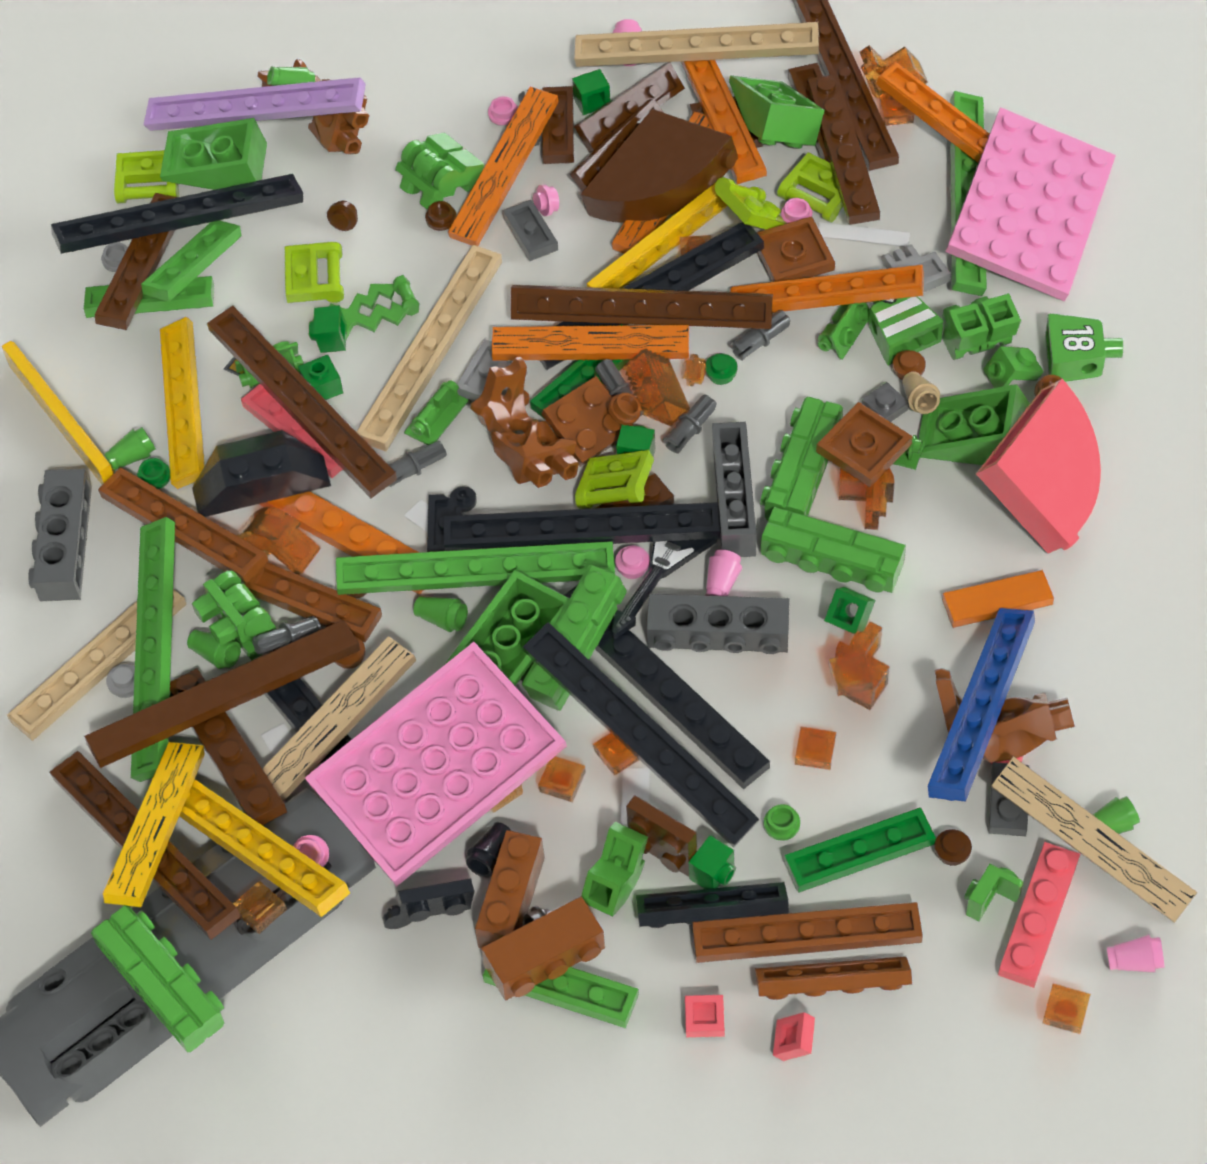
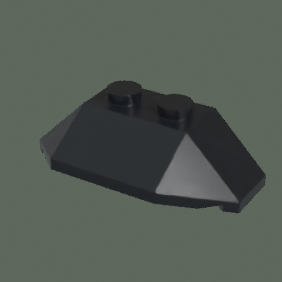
[192,430,331,517]

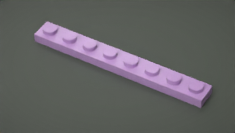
[144,77,366,131]

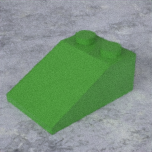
[729,75,825,148]
[160,118,267,190]
[919,384,1030,465]

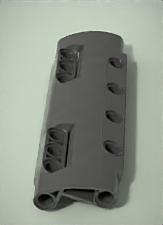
[0,788,376,1127]

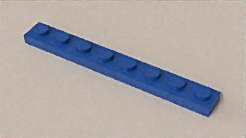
[927,608,1035,802]

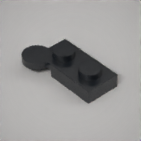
[427,486,477,552]
[382,878,475,929]

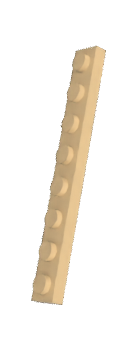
[574,22,819,67]
[357,245,502,452]

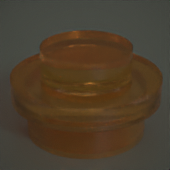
[681,354,706,387]

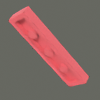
[241,384,343,478]
[998,842,1080,988]

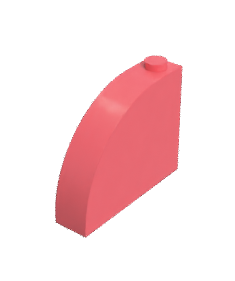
[976,379,1101,554]

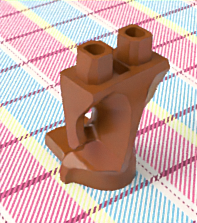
[257,59,370,154]
[470,357,579,488]
[935,668,1075,762]

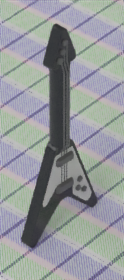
[612,539,717,639]

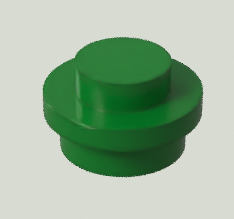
[705,353,738,385]
[137,458,171,489]

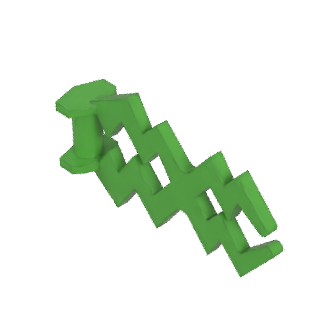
[308,275,420,340]

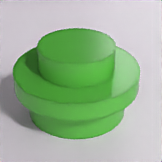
[764,804,800,841]

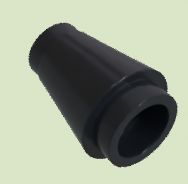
[466,822,511,878]

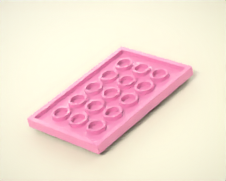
[945,107,1116,301]
[305,642,567,887]

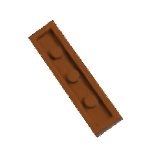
[245,562,382,643]
[755,956,912,1000]

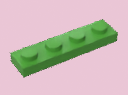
[141,220,242,302]
[83,276,214,318]
[483,967,639,1028]

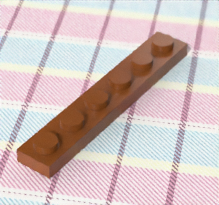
[98,467,269,584]
[693,902,923,963]

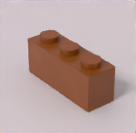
[475,830,545,948]
[481,896,605,1001]

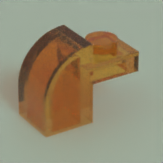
[859,45,928,100]
[839,468,895,530]
[236,507,321,575]
[834,621,890,710]

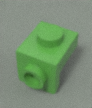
[983,346,1044,388]
[964,864,1023,922]

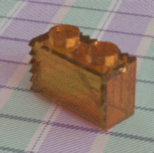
[623,348,690,426]

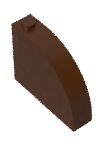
[581,109,738,223]

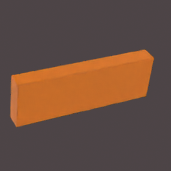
[942,570,1054,628]

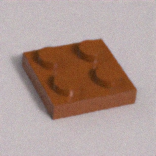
[757,216,835,282]
[542,376,633,467]
[816,402,913,487]

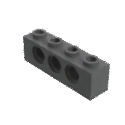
[712,421,756,557]
[28,469,92,601]
[647,594,790,654]

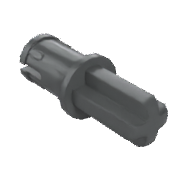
[730,310,791,361]
[595,359,645,416]
[663,395,717,454]
[388,441,447,487]
[252,616,321,654]

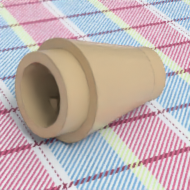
[902,372,940,414]

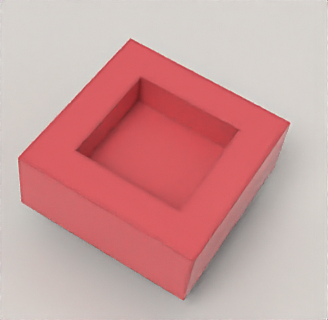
[685,995,725,1038]
[773,1012,815,1061]

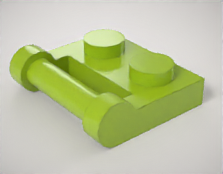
[114,150,179,204]
[777,152,843,223]
[715,177,787,230]
[285,242,344,303]
[575,450,654,509]

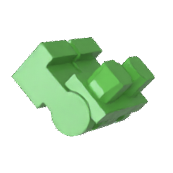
[395,132,485,210]
[942,293,1021,360]
[192,571,276,661]

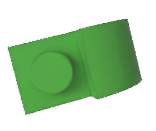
[581,822,648,917]

